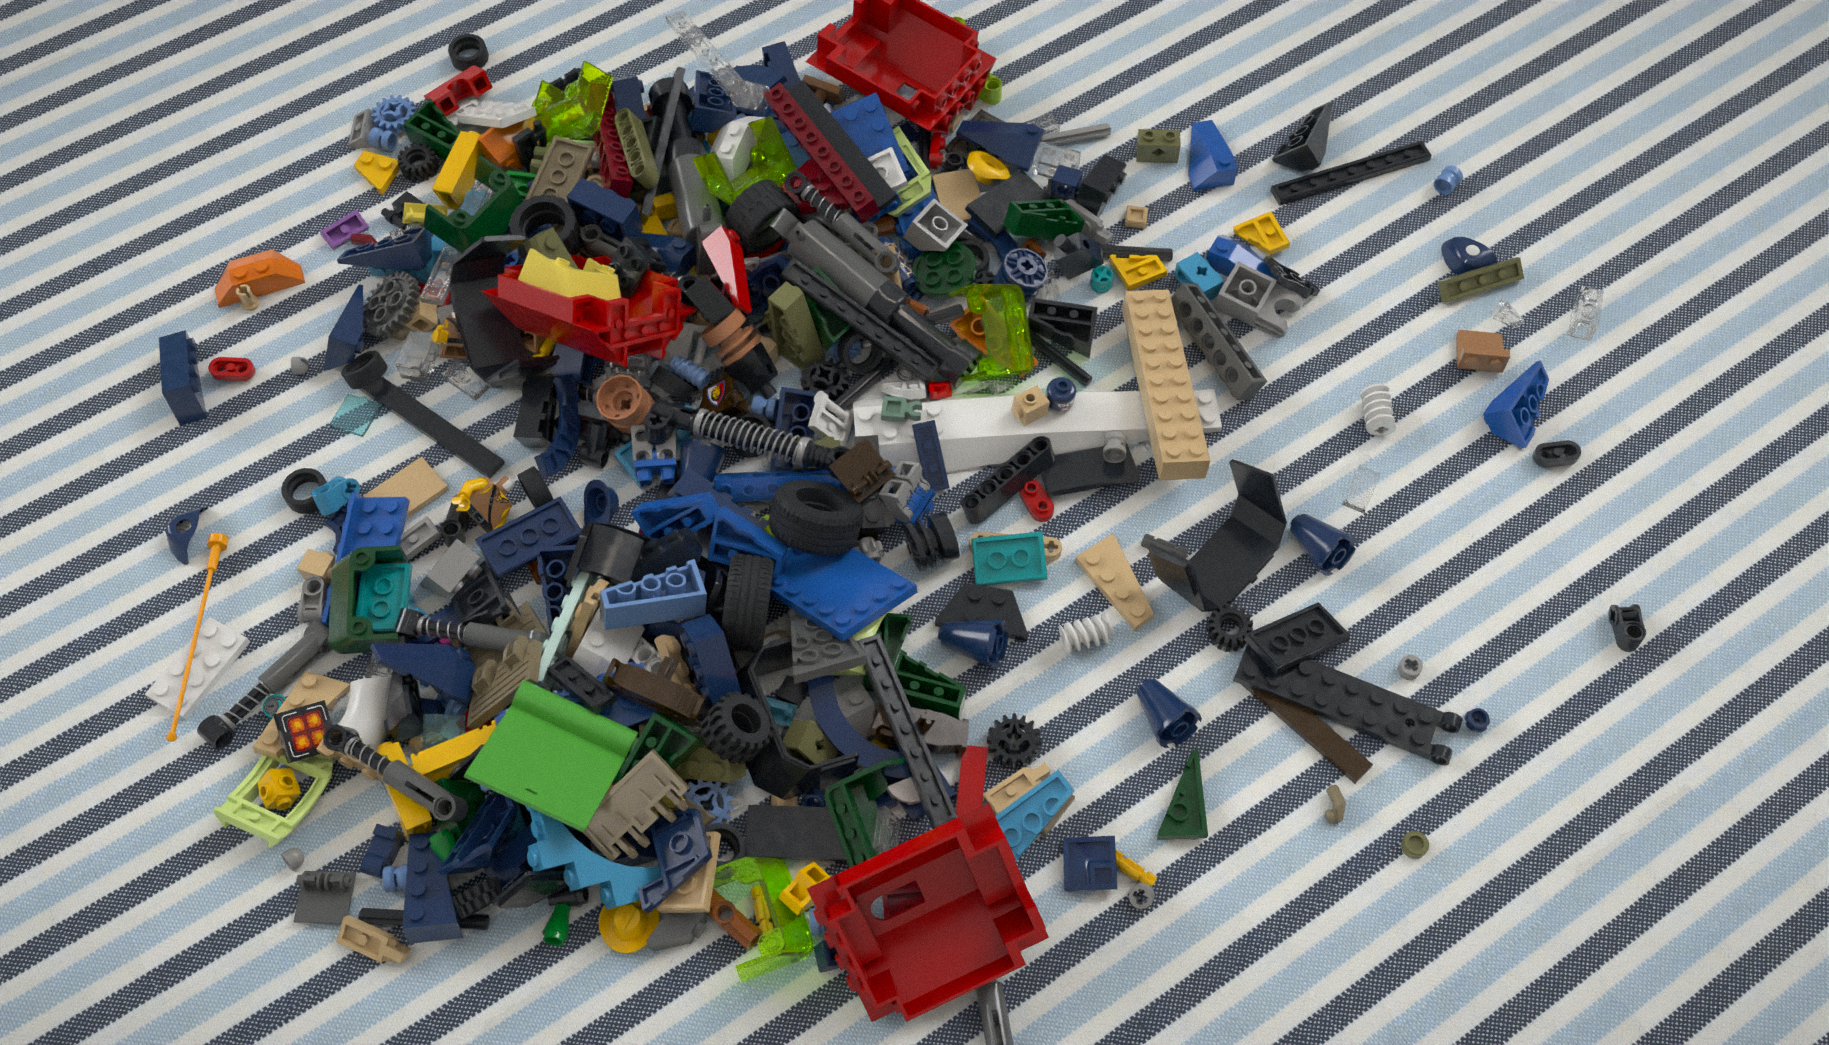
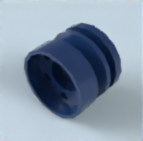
[992,248,1048,308]

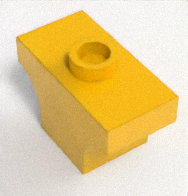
[779,862,831,915]

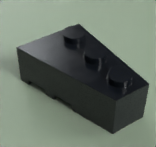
[1076,154,1127,218]
[684,274,736,326]
[1028,298,1098,359]
[513,375,557,448]
[631,526,703,583]

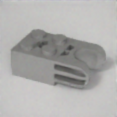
[1214,261,1303,338]

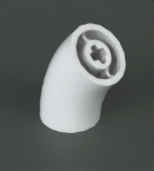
[338,677,392,750]

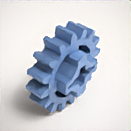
[371,95,417,134]
[683,780,734,827]

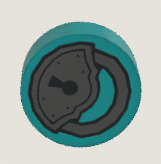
[263,694,286,719]

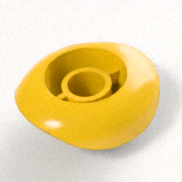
[967,151,1011,185]
[599,901,660,953]

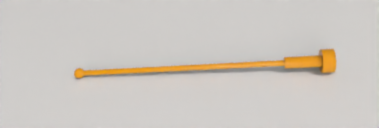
[166,533,229,742]

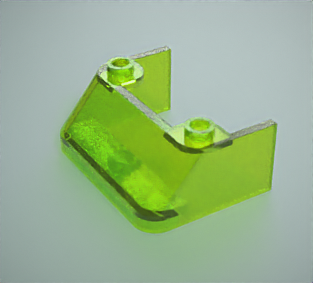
[532,60,613,142]
[692,116,797,205]
[949,284,1034,382]
[713,857,814,982]

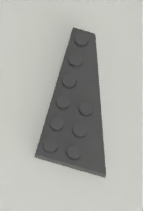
[790,608,867,684]

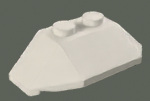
[707,116,767,191]
[572,607,644,679]

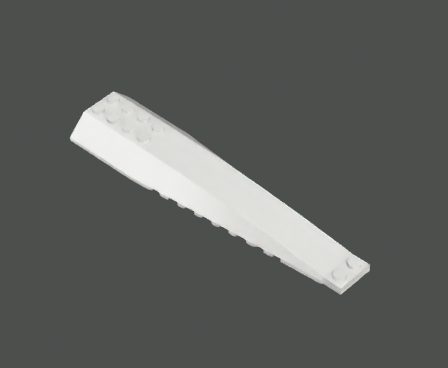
[853,389,1222,476]

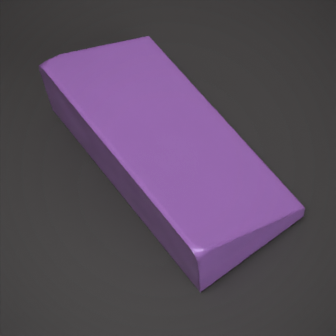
[320,209,369,249]

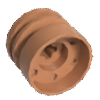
[700,308,761,366]
[596,374,655,434]

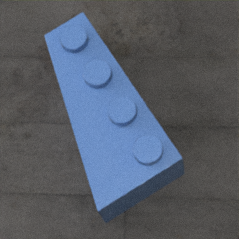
[600,559,707,630]

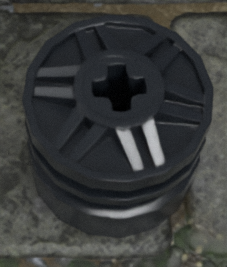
[904,511,960,572]

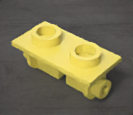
[402,202,448,225]

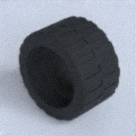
[725,180,798,253]
[509,194,582,261]

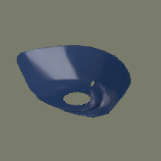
[1441,237,1498,275]
[165,507,206,565]

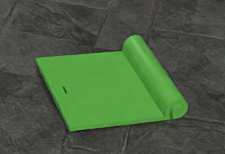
[464,680,639,832]

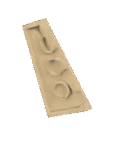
[1075,533,1154,631]
[253,671,350,759]

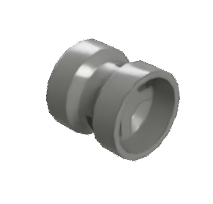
[1103,431,1127,463]

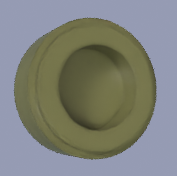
[1401,831,1429,859]

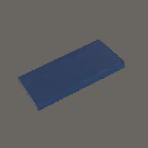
[475,496,582,580]

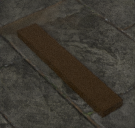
[1242,685,1373,784]

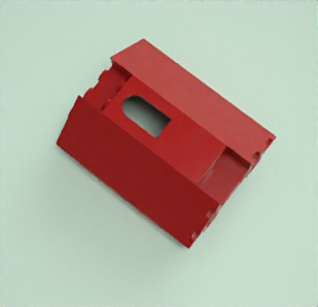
[805,0,997,135]
[481,255,696,368]
[807,803,1049,1022]

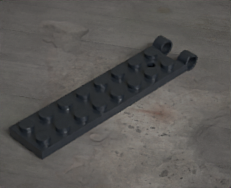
[1233,643,1463,766]

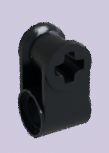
[1608,604,1646,652]

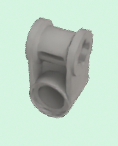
[297,576,329,623]

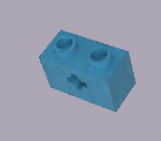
[1174,252,1224,301]

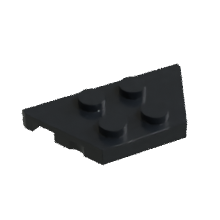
[451,560,512,626]
[935,583,1028,641]

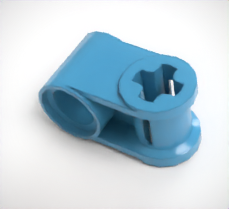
[311,476,360,515]

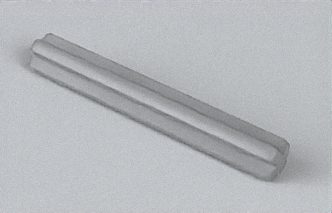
[1040,123,1111,148]

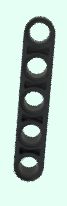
[961,436,1055,524]

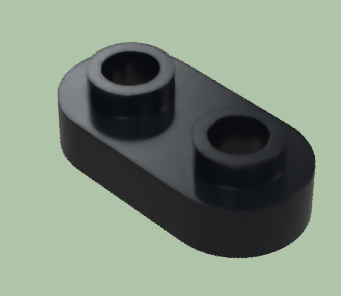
[1532,440,1581,468]

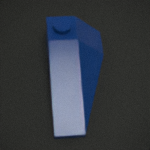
[1188,120,1238,191]
[1207,235,1291,290]
[1483,361,1549,449]

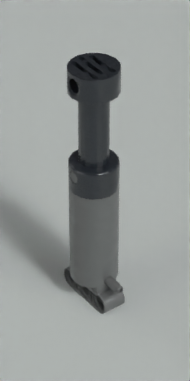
[648,77,726,276]
[769,208,983,388]

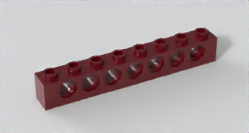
[763,82,880,224]
[585,83,633,199]

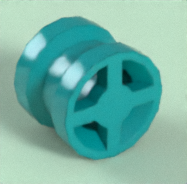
[1090,266,1113,293]

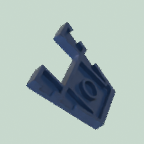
[624,808,713,913]

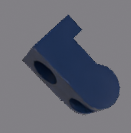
[360,824,405,879]

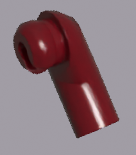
[350,234,377,246]

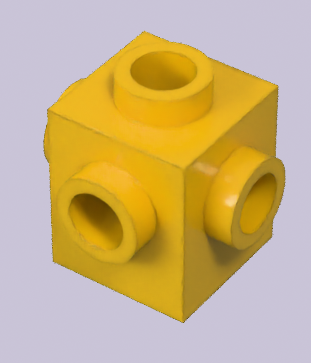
[257,768,301,810]

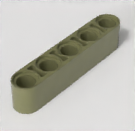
[615,108,659,189]

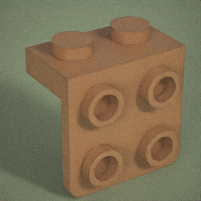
[1456,330,1510,373]

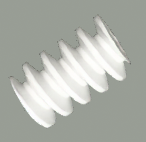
[1360,384,1396,436]
[1059,612,1114,654]

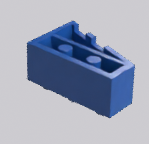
[630,492,721,539]
[707,506,789,578]

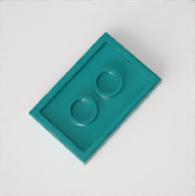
[971,531,1047,586]
[355,563,413,634]

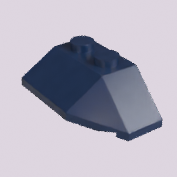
[437,791,518,875]

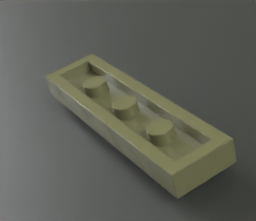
[1438,257,1524,303]

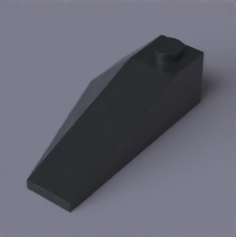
[1272,102,1332,172]
[384,636,427,742]

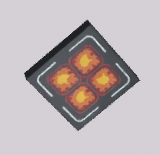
[273,700,332,764]

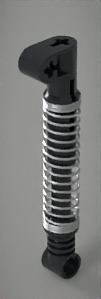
[644,399,850,479]

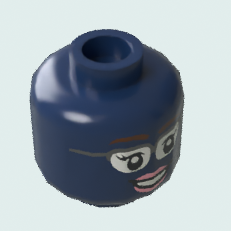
[1045,377,1077,412]

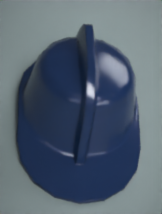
[584,479,619,526]

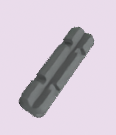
[1141,534,1188,558]

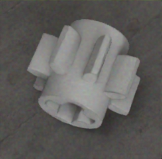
[854,537,884,563]

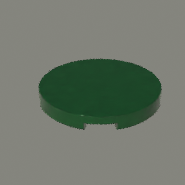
[912,241,977,300]

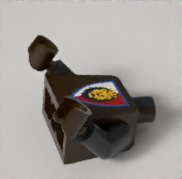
[699,371,750,420]

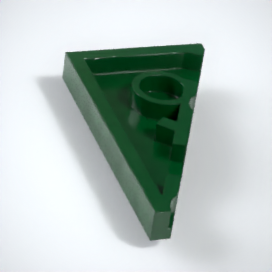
[1157,750,1208,840]

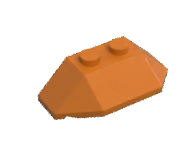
[215,249,305,308]

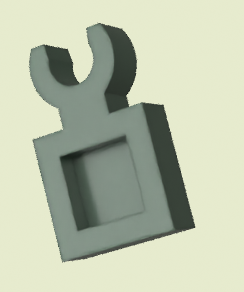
[881,396,922,422]

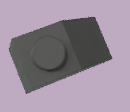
[646,912,707,952]

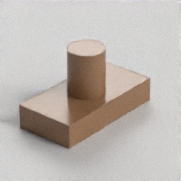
[803,75,845,104]

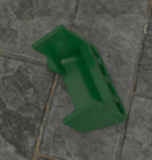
[423,155,523,254]
[328,545,408,654]
[824,758,905,868]

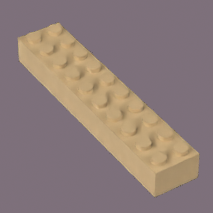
[1122,289,1210,481]

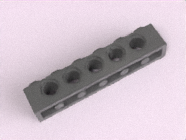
[1171,283,1267,400]

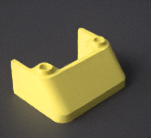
[518,248,621,300]

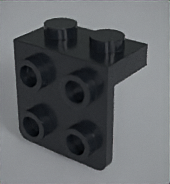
[608,236,668,297]

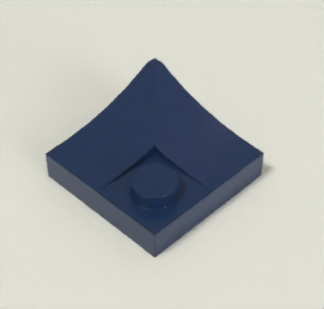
[1063,836,1118,891]

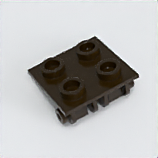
[829,438,896,504]

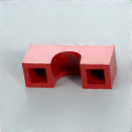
[424,65,493,117]

